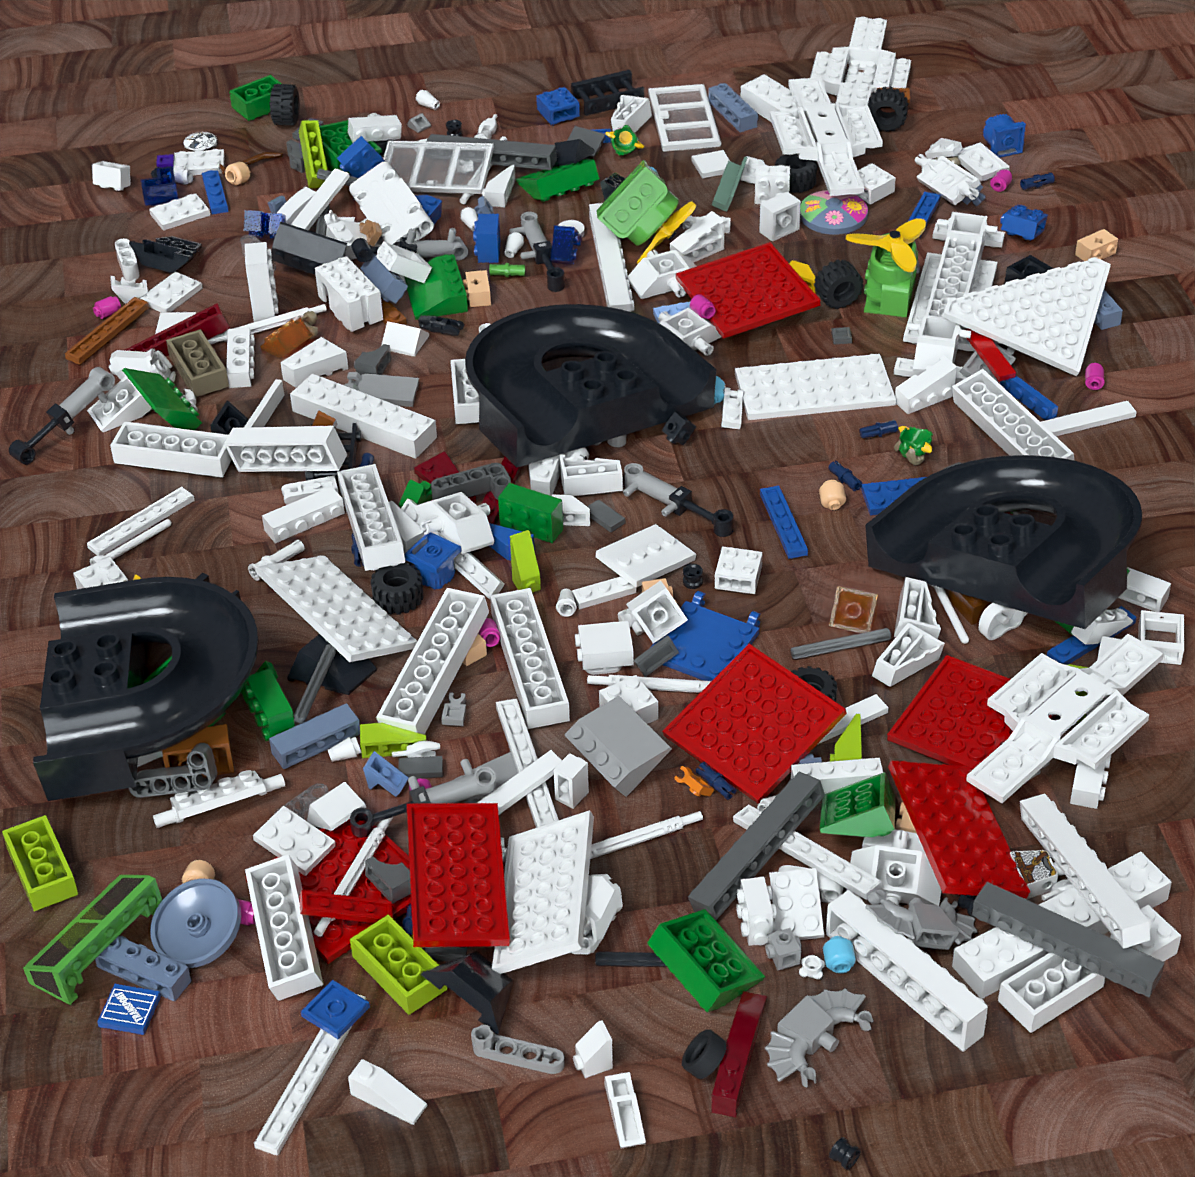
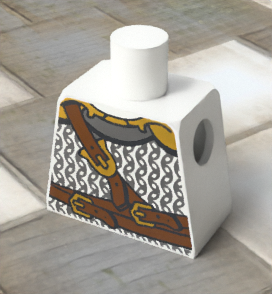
[1010,850,1065,899]

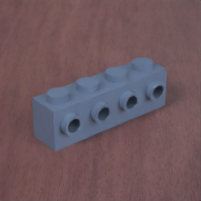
[708,83,758,132]
[360,253,408,303]
[1094,290,1123,330]
[269,703,360,769]
[95,936,191,1002]

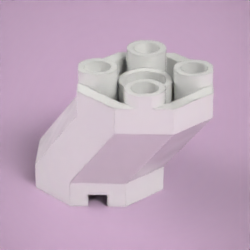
[109,348,176,382]
[572,874,623,954]

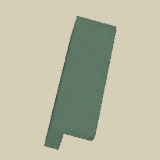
[712,157,747,212]

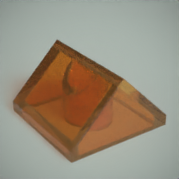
[829,586,878,633]

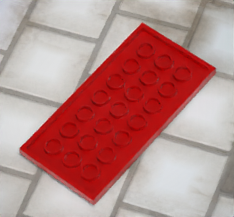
[888,760,1030,899]
[407,803,510,947]

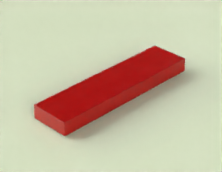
[965,329,1016,382]
[299,890,393,923]

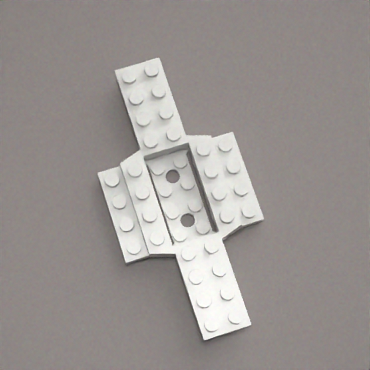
[811,17,911,106]
[770,77,883,196]
[966,634,1164,803]

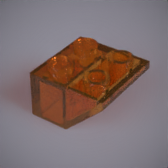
[260,318,313,359]

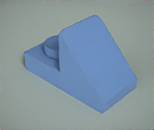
[363,751,408,797]

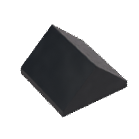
[553,139,595,167]
[210,400,249,435]

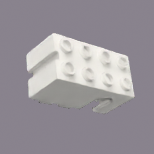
[315,256,383,332]

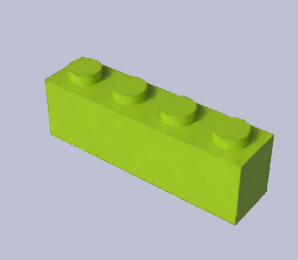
[299,120,327,188]

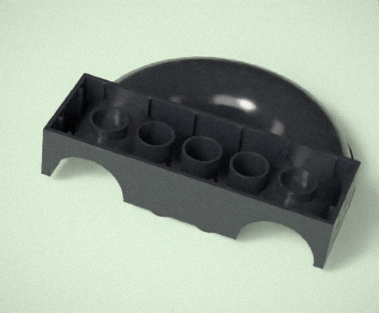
[465,304,716,468]
[865,455,1142,629]
[33,577,259,801]

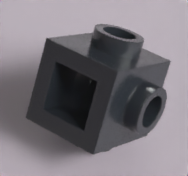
[662,412,697,445]

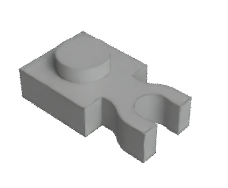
[442,693,466,726]

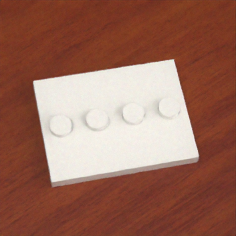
[596,524,696,588]

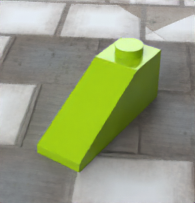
[510,530,541,592]
[830,714,862,762]
[360,723,427,758]

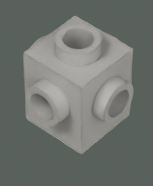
[765,928,801,970]

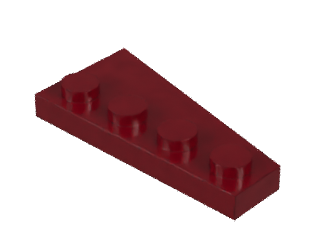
[414,451,477,504]

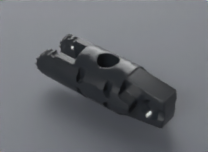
[418,316,465,336]

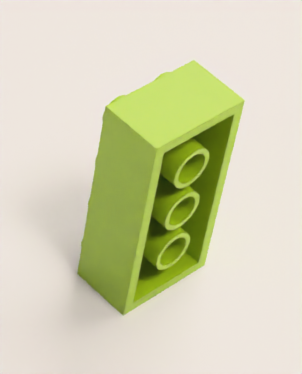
[2,815,78,911]
[350,915,447,1015]

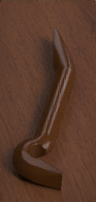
[218,152,283,175]

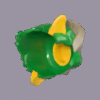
[605,125,644,156]
[894,426,933,465]

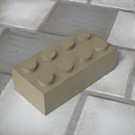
[166,329,229,397]

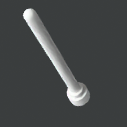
[90,519,172,565]
[929,584,969,644]

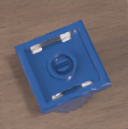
[983,114,1026,158]
[404,533,461,590]

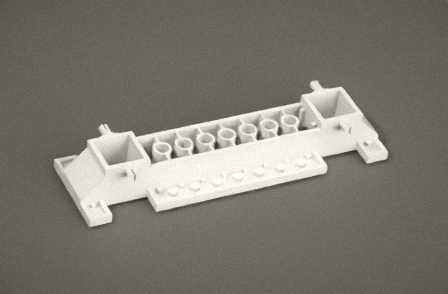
[894,212,1005,384]

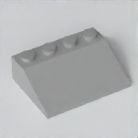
[564,696,672,797]

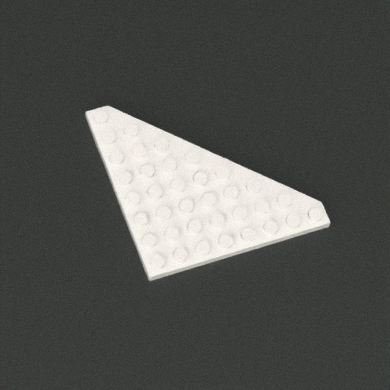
[941,257,1111,376]

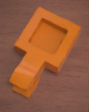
[674,766,715,796]

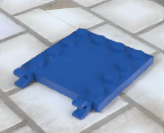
[650,591,760,681]

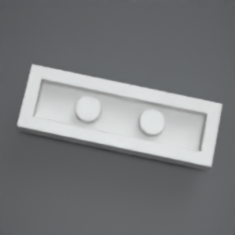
[572,577,636,609]

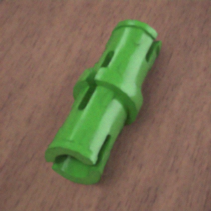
[489,263,525,277]

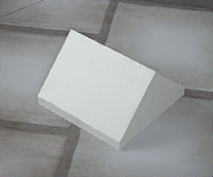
[381,321,429,357]
[307,782,367,831]

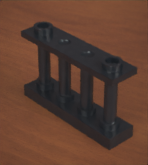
[571,69,644,116]
[305,423,361,481]

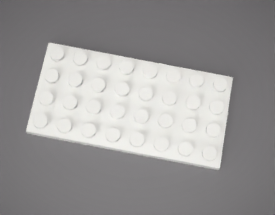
[735,354,896,420]
[256,556,418,662]
[492,810,594,974]

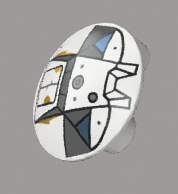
[184,132,217,151]

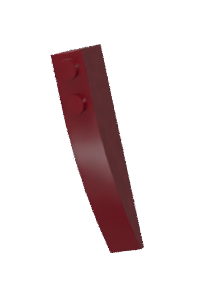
[123,303,230,357]
[711,991,767,1118]

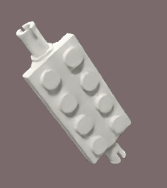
[915,154,981,205]
[153,770,285,828]

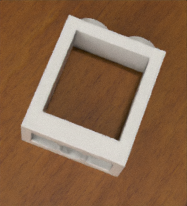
[376,241,432,283]
[1138,610,1184,665]

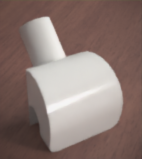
[618,608,644,636]

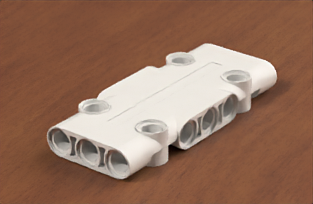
[349,162,434,246]

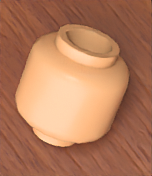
[225,162,250,185]
[819,480,846,510]
[182,860,215,883]

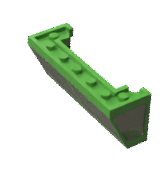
[23,875,162,1005]

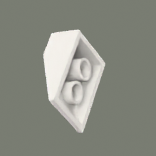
[326,221,383,260]
[87,376,152,432]

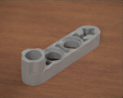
[471,1025,564,1074]

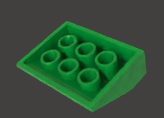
[319,120,382,174]
[515,160,599,201]
[404,254,468,320]
[122,368,202,430]
[820,772,895,837]
[647,909,765,1013]

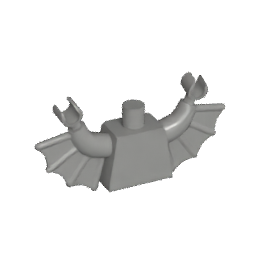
[865,889,977,950]
[765,989,873,1087]

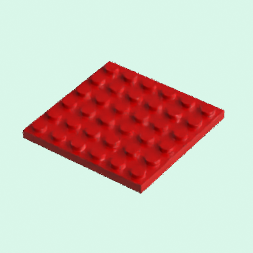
[675,242,821,339]
[662,644,847,804]
[887,655,1057,770]
[245,819,411,964]

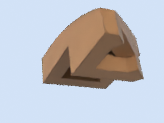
[359,220,382,246]

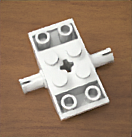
[627,250,696,299]
[658,308,722,356]
[414,492,494,554]
[846,830,941,906]

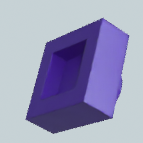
[156,154,174,170]

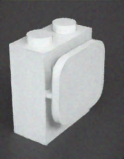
[575,621,634,675]

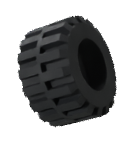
[270,84,300,125]
[867,87,909,132]
[775,153,817,193]
[814,259,864,309]
[371,563,423,615]
[791,666,837,702]

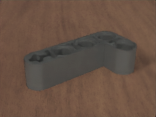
[431,463,511,500]
[129,743,217,797]

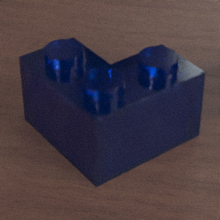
[141,166,178,206]
[244,210,286,239]
[551,225,582,265]

